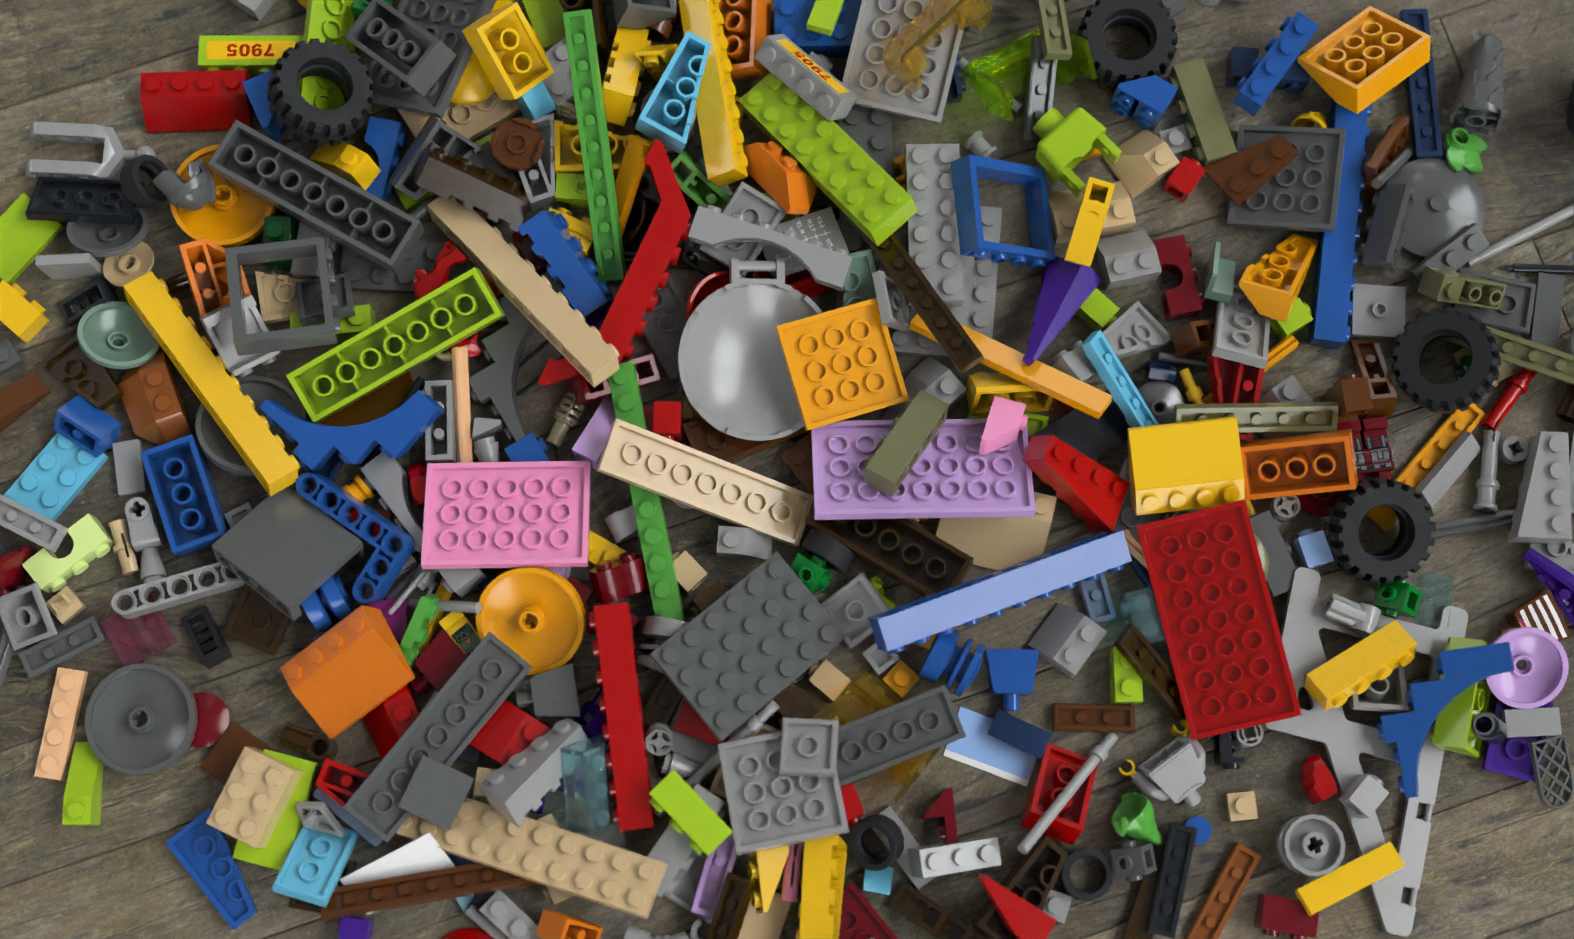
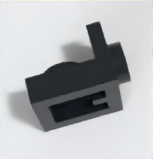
[1214,732,1248,769]

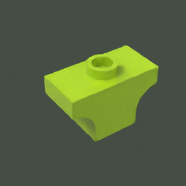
[555,173,589,209]

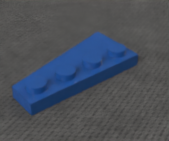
[166,807,258,930]

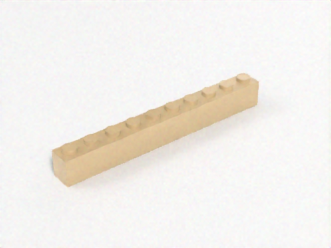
[427,196,620,388]

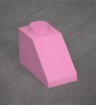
[979,396,1029,455]

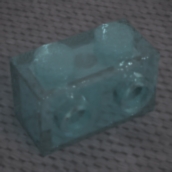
[1118,587,1166,645]

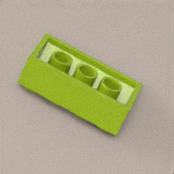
[1430,636,1491,758]

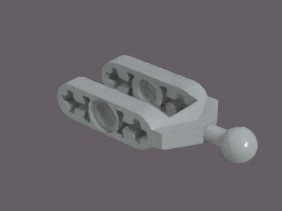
[25,122,156,180]

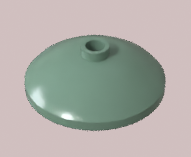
[77,301,160,369]

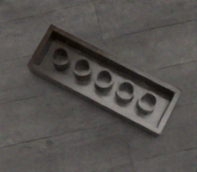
[805,507,974,597]

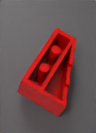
[1206,352,1265,441]

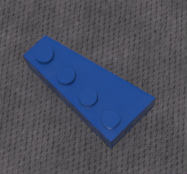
[517,210,613,319]

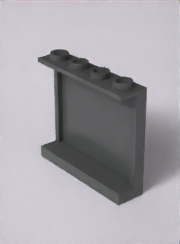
[212,486,365,622]

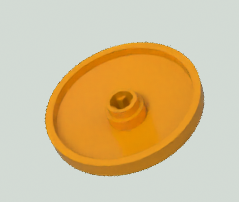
[170,144,276,248]
[476,567,586,675]

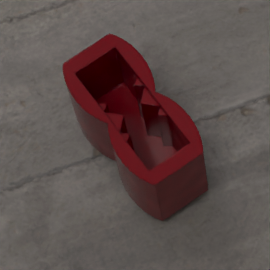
[588,551,649,604]

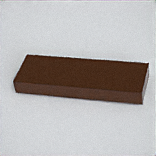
[1052,703,1135,733]

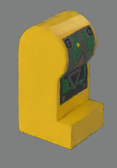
[439,612,481,657]

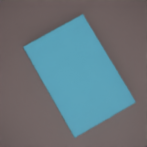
[272,825,359,908]

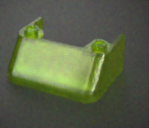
[965,29,1097,122]

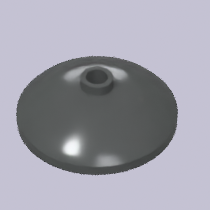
[66,207,149,257]

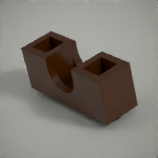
[1320,374,1373,423]

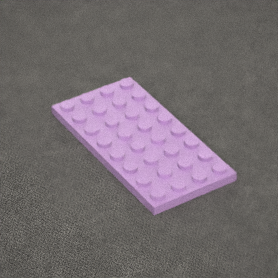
[811,419,1036,520]

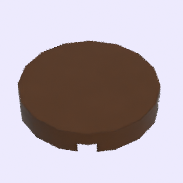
[491,117,544,172]

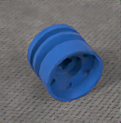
[918,631,985,698]

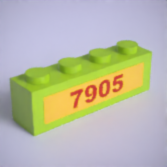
[198,35,304,75]

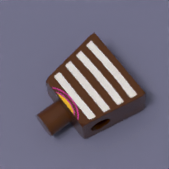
[1498,590,1572,642]

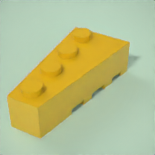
[602,26,651,126]
[795,835,848,939]

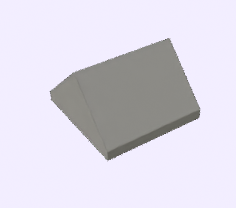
[0,583,58,651]
[1346,665,1409,713]

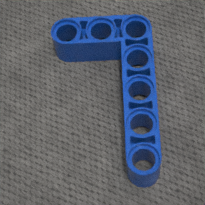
[296,473,415,603]

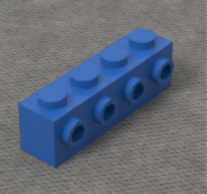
[1233,11,1320,116]

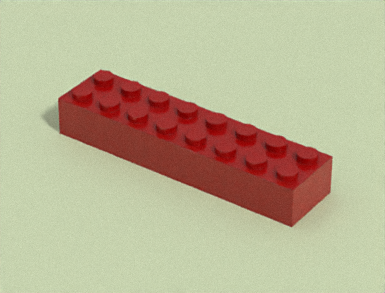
[589,601,655,831]

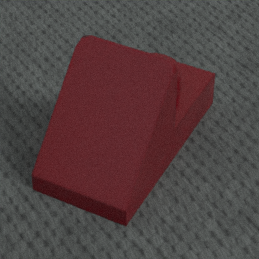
[920,788,958,844]

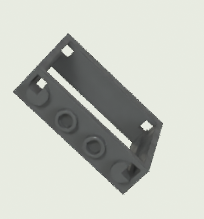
[225,236,341,356]

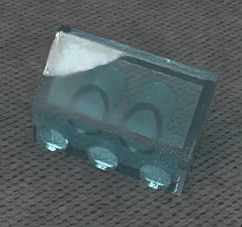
[560,734,612,835]

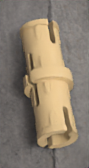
[108,519,140,576]

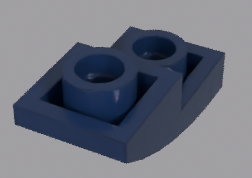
[988,709,1053,759]

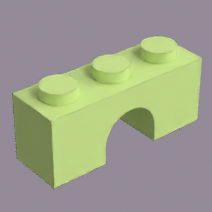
[22,513,114,593]

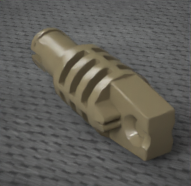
[545,386,587,448]

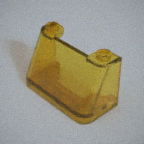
[882,0,993,94]

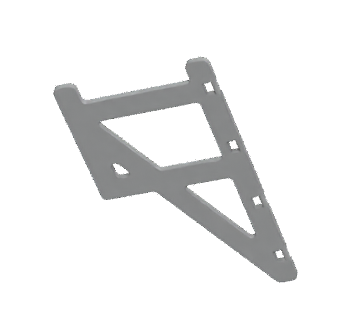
[1263,567,1468,937]

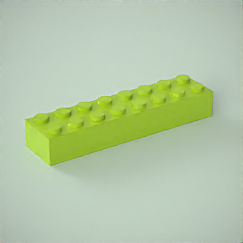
[738,72,918,246]
[286,267,506,423]

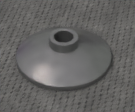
[1138,381,1185,425]

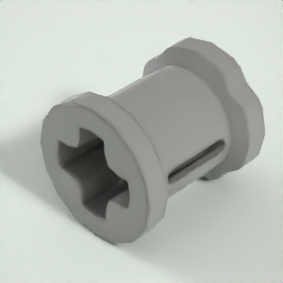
[963,130,998,158]

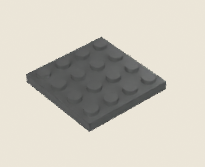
[1227,125,1346,232]

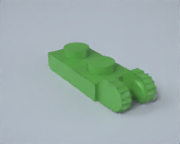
[400,593,440,666]

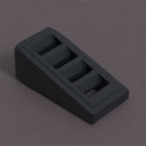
[57,277,120,327]
[182,605,232,669]

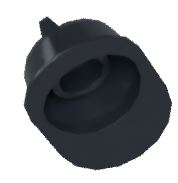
[622,190,658,249]

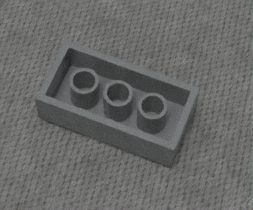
[344,0,457,97]

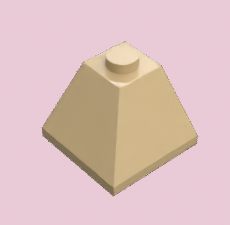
[1102,130,1180,199]

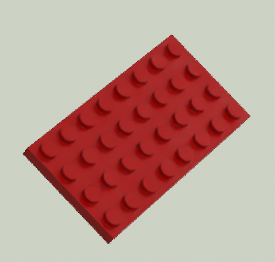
[1137,499,1302,740]

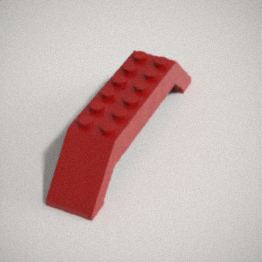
[538,139,692,388]

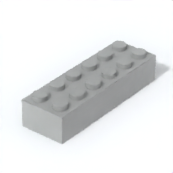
[904,144,964,308]

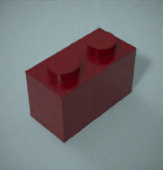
[1254,894,1319,939]

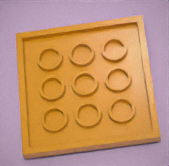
[775,297,909,431]

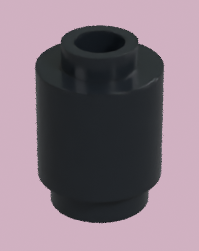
[1472,712,1508,745]

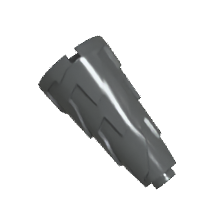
[1449,34,1505,135]

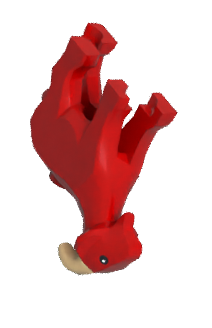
[412,241,502,361]

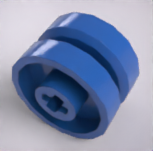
[301,572,354,632]

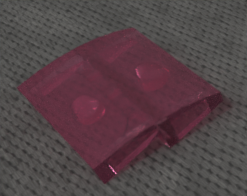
[100,594,177,667]

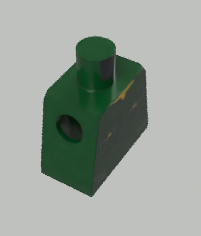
[263,216,300,271]

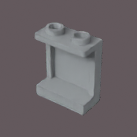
[199,293,281,378]

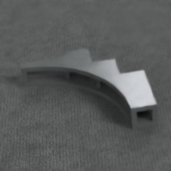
[469,271,567,442]

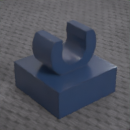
[1146,360,1177,383]

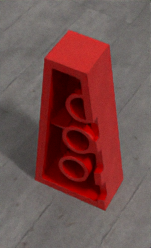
[1023,435,1129,532]

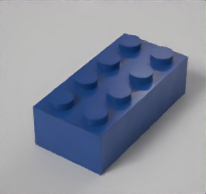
[774,0,862,57]
[140,434,230,558]

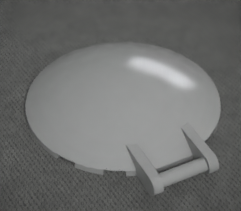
[678,258,822,441]

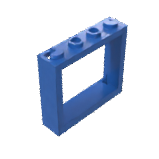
[950,154,1056,269]

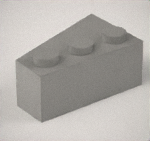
[517,113,556,211]

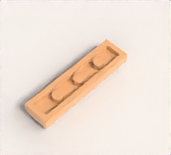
[34,667,88,781]

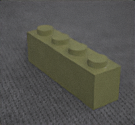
[1168,57,1237,168]
[863,390,949,497]

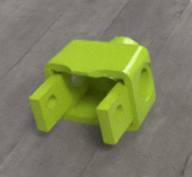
[1032,107,1122,198]

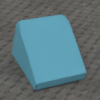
[862,866,893,895]

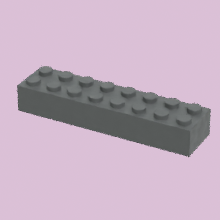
[208,120,425,275]

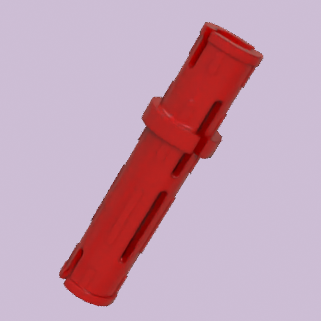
[1480,367,1537,432]

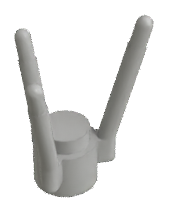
[386,563,438,615]

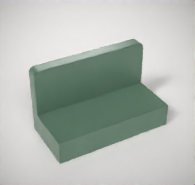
[1204,241,1236,304]

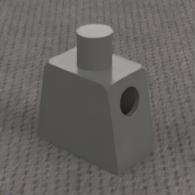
[516,664,582,718]

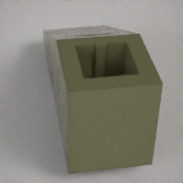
[1417,266,1507,310]

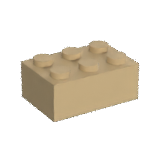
[206,746,303,848]

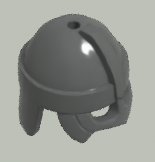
[152,158,216,211]

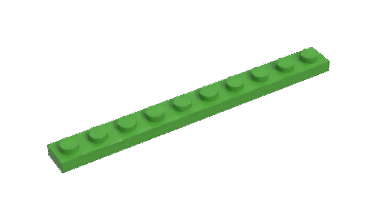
[563,9,627,282]
[608,361,685,621]

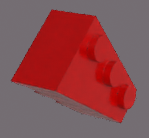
[315,758,383,840]

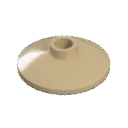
[103,242,154,286]

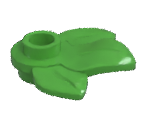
[1444,127,1488,173]

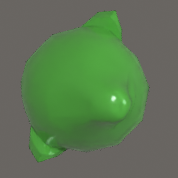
[1111,792,1163,845]

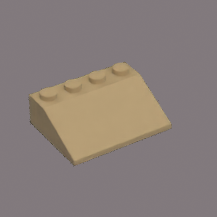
[935,492,1057,571]

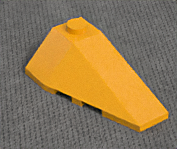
[1239,234,1319,322]

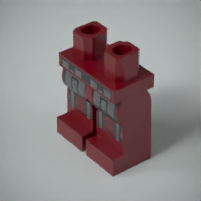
[1337,416,1395,480]

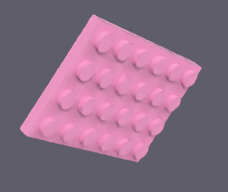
[421,461,591,569]

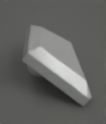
[296,802,345,837]

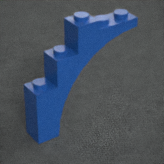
[260,390,445,470]
[1377,642,1514,798]

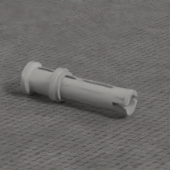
[1473,430,1501,513]

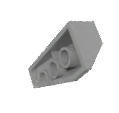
[881,356,967,420]

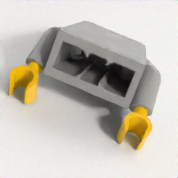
[1118,719,1206,807]

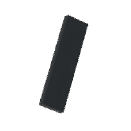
[1146,822,1198,939]

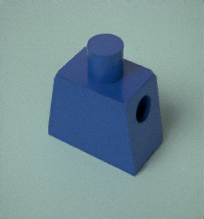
[984,649,1039,712]

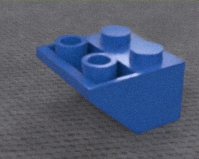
[1109,75,1178,132]

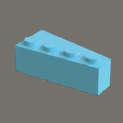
[635,30,711,155]

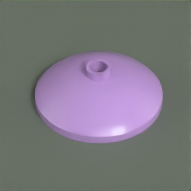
[1485,627,1569,709]

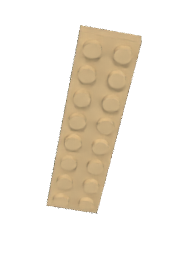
[596,418,814,547]

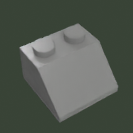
[1095,230,1162,291]
[1027,602,1107,678]

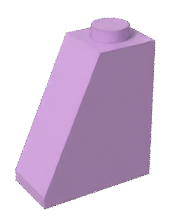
[572,399,616,470]

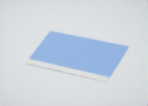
[943,707,1037,787]

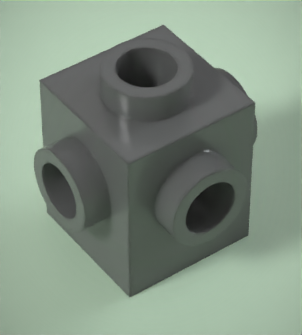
[1110,839,1157,881]

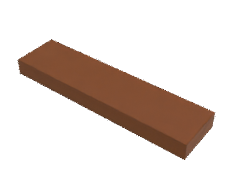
[1184,842,1262,939]

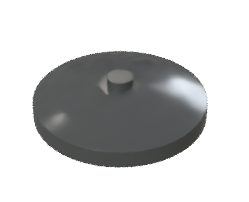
[1386,158,1485,260]
[195,375,306,476]
[85,663,198,775]

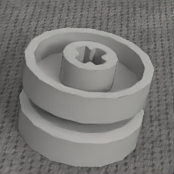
[1275,814,1345,877]

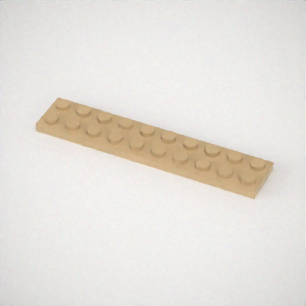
[394,797,667,919]

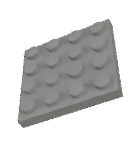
[718,731,849,855]

